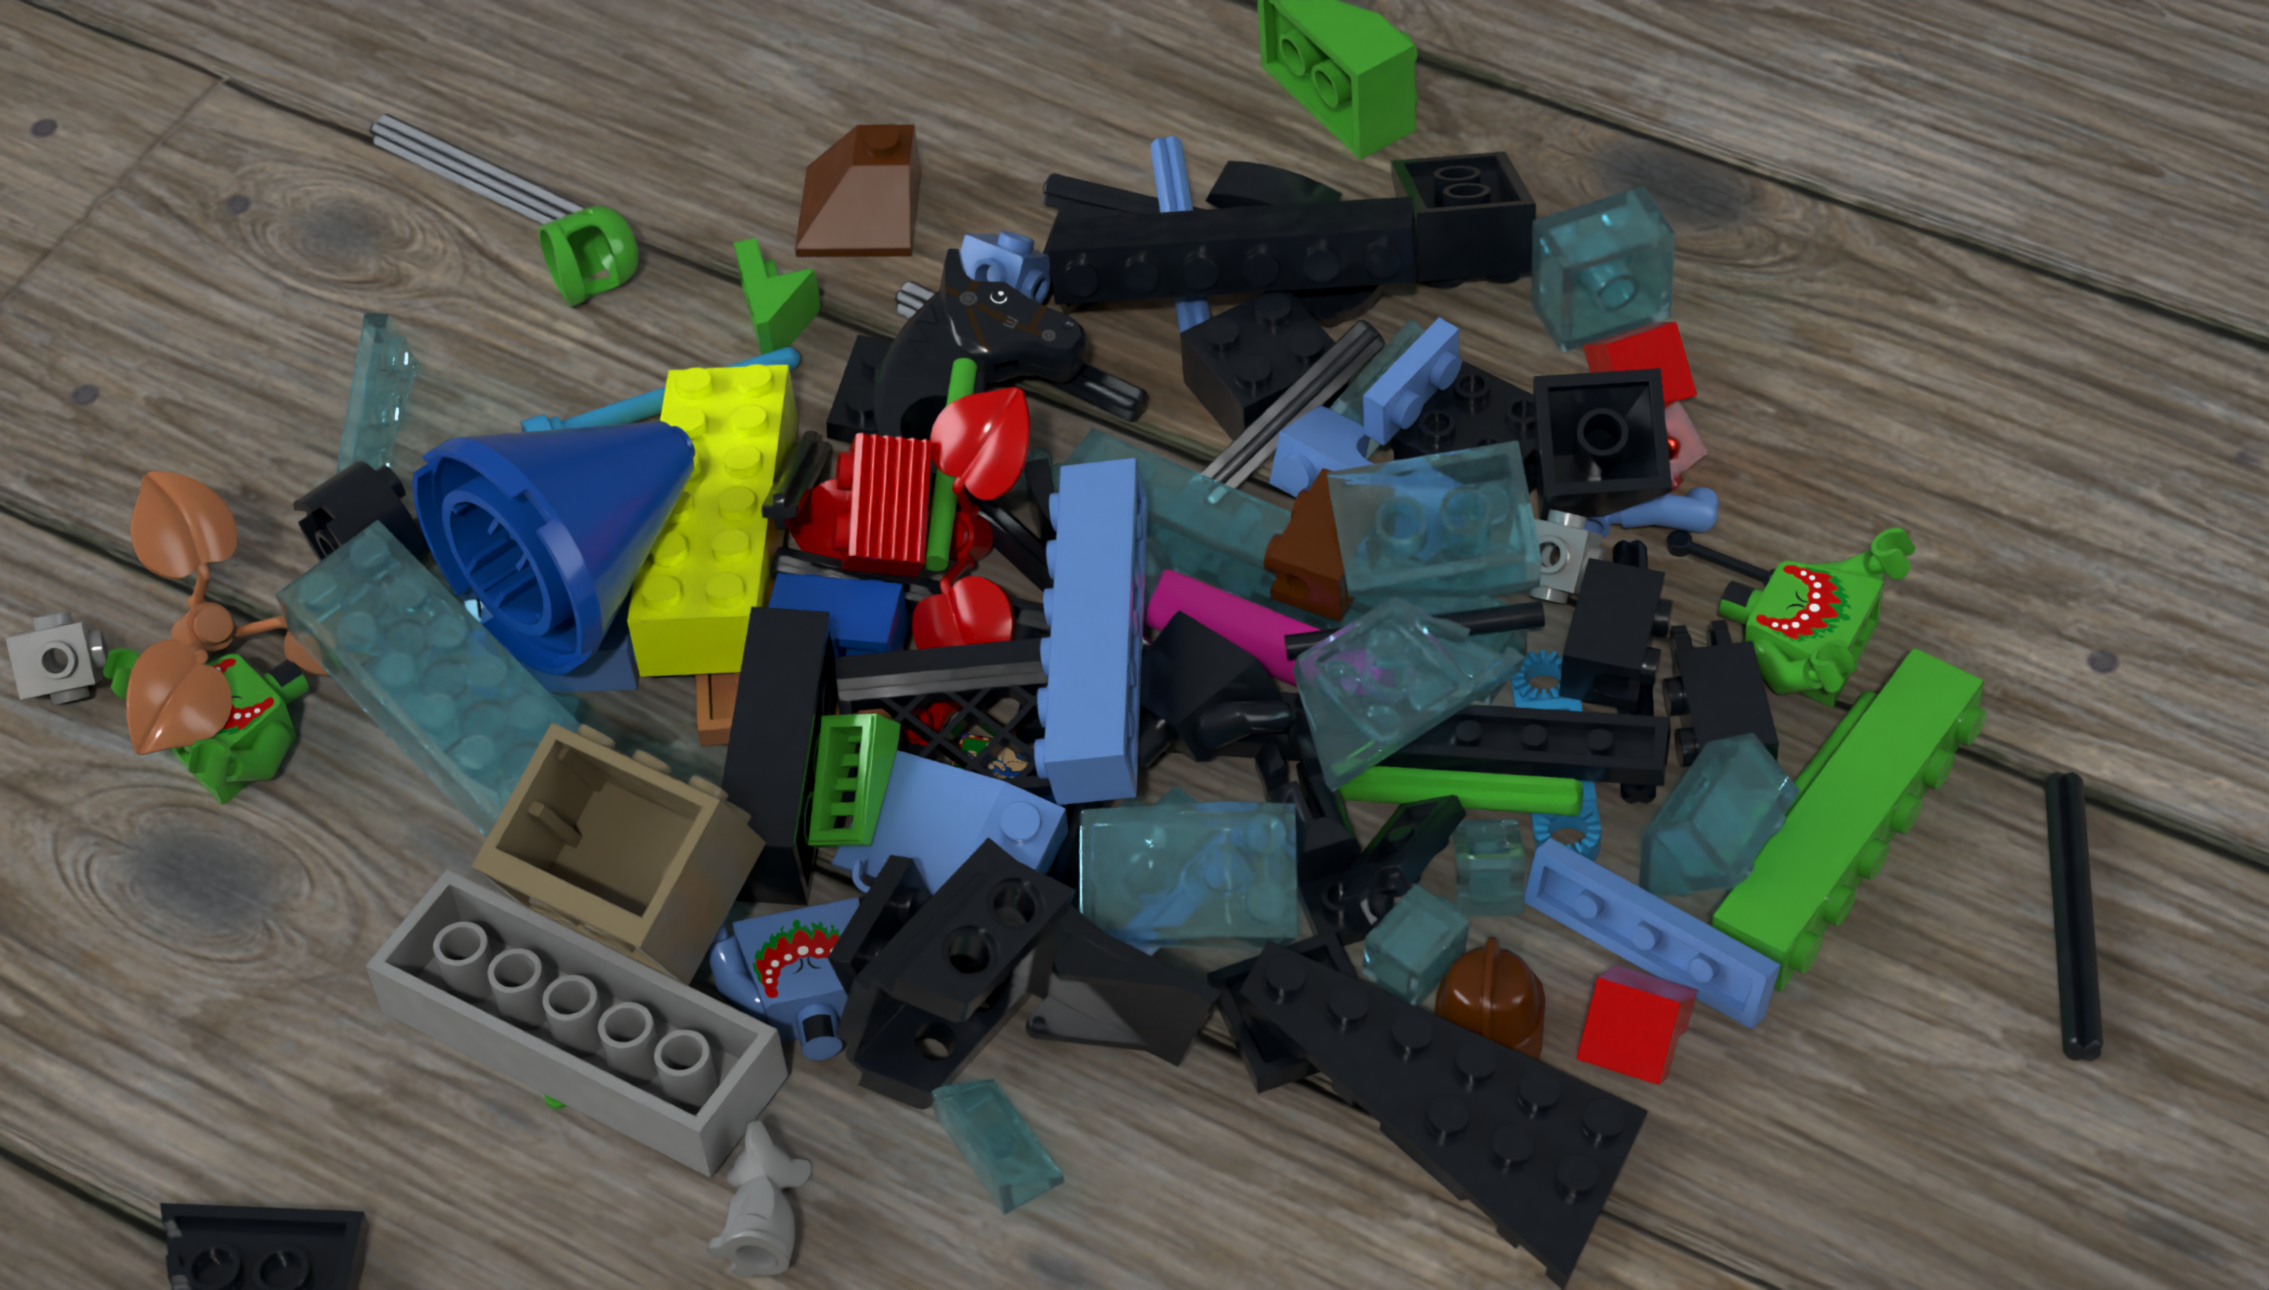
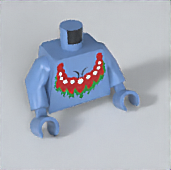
[706,857,887,1061]

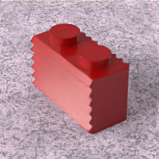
[831,433,932,577]

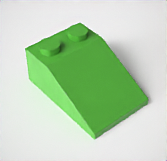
[1257,0,1418,160]

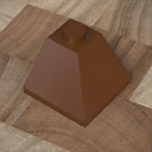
[795,124,921,257]

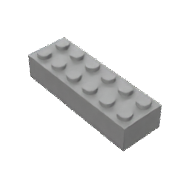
[366,869,788,1178]

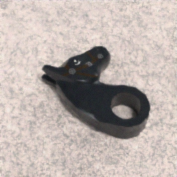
[872,249,1088,510]

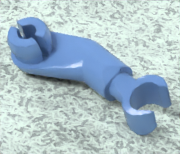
[1584,487,1719,538]

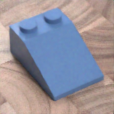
[831,750,1069,897]

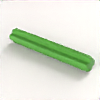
[1329,763,1584,816]

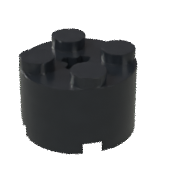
[293,460,431,601]

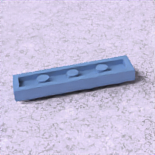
[1523,838,1781,1030]

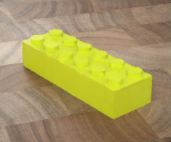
[627,364,799,677]

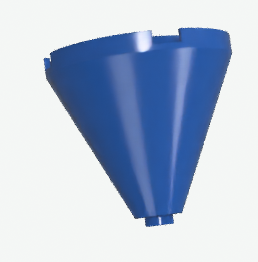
[412,421,695,675]

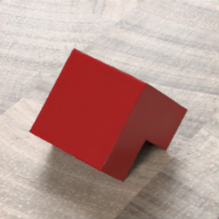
[1583,322,1697,406]
[1576,965,1698,1085]

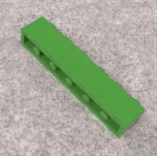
[1712,648,1987,992]

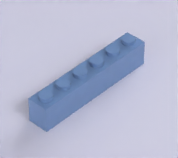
[1034,458,1148,805]

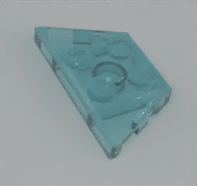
[1293,596,1525,791]

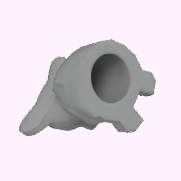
[707,1120,812,1278]

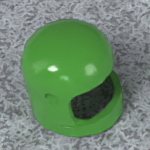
[538,205,639,308]

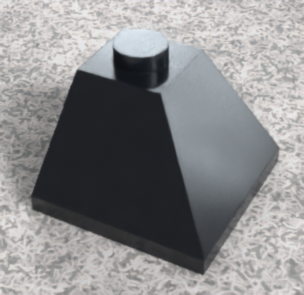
[1533,368,1672,521]

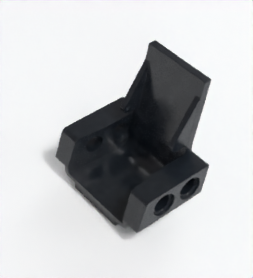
[836,837,1222,1109]

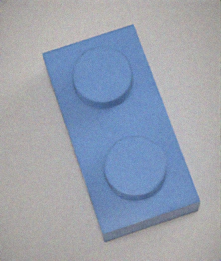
[1363,317,1462,446]

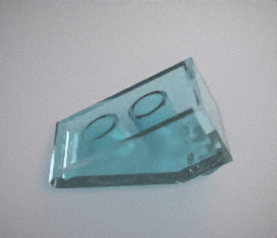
[1326,440,1542,598]
[1080,801,1297,950]

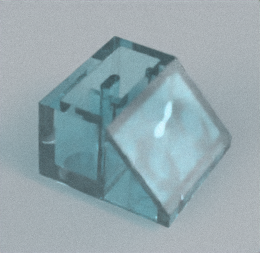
[1639,733,1800,898]

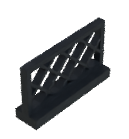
[834,637,1054,802]

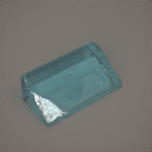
[931,1079,1064,1215]

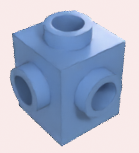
[960,231,1050,304]

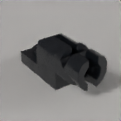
[1255,734,1384,947]

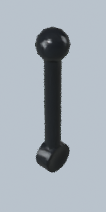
[1667,530,1776,587]

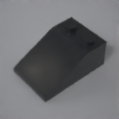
[1391,151,1537,287]

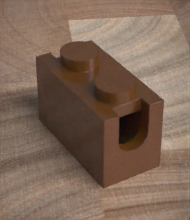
[1263,468,1394,622]

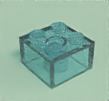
[1532,185,1675,353]

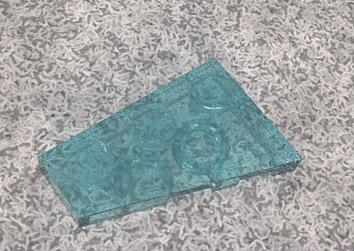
[336,313,419,474]

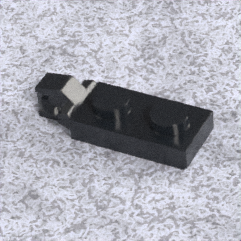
[1338,794,1466,933]

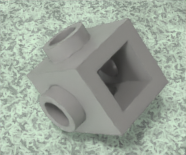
[1501,509,1606,604]
[5,610,109,704]

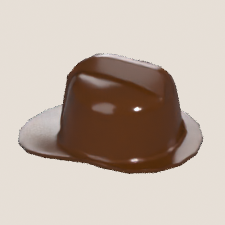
[1434,937,1545,1061]

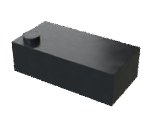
[721,607,839,906]

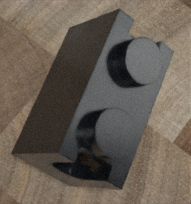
[1559,558,1674,711]

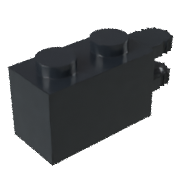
[1664,620,1779,792]

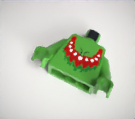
[1719,527,1916,708]
[102,648,309,805]

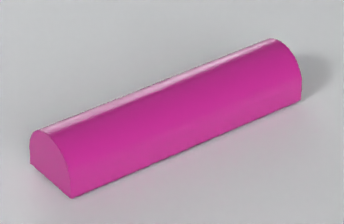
[1146,569,1395,699]

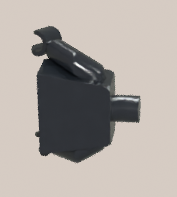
[1138,610,1326,769]

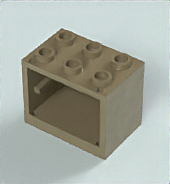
[471,723,766,986]

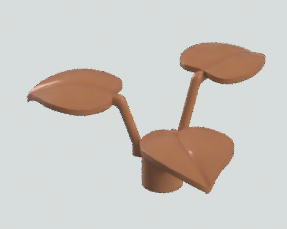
[126,471,388,755]

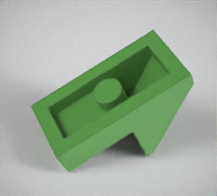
[734,238,821,355]

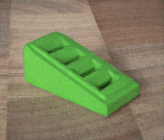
[808,714,901,848]

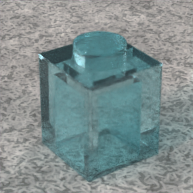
[1362,884,1470,1007]

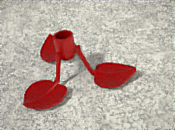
[790,387,1030,649]

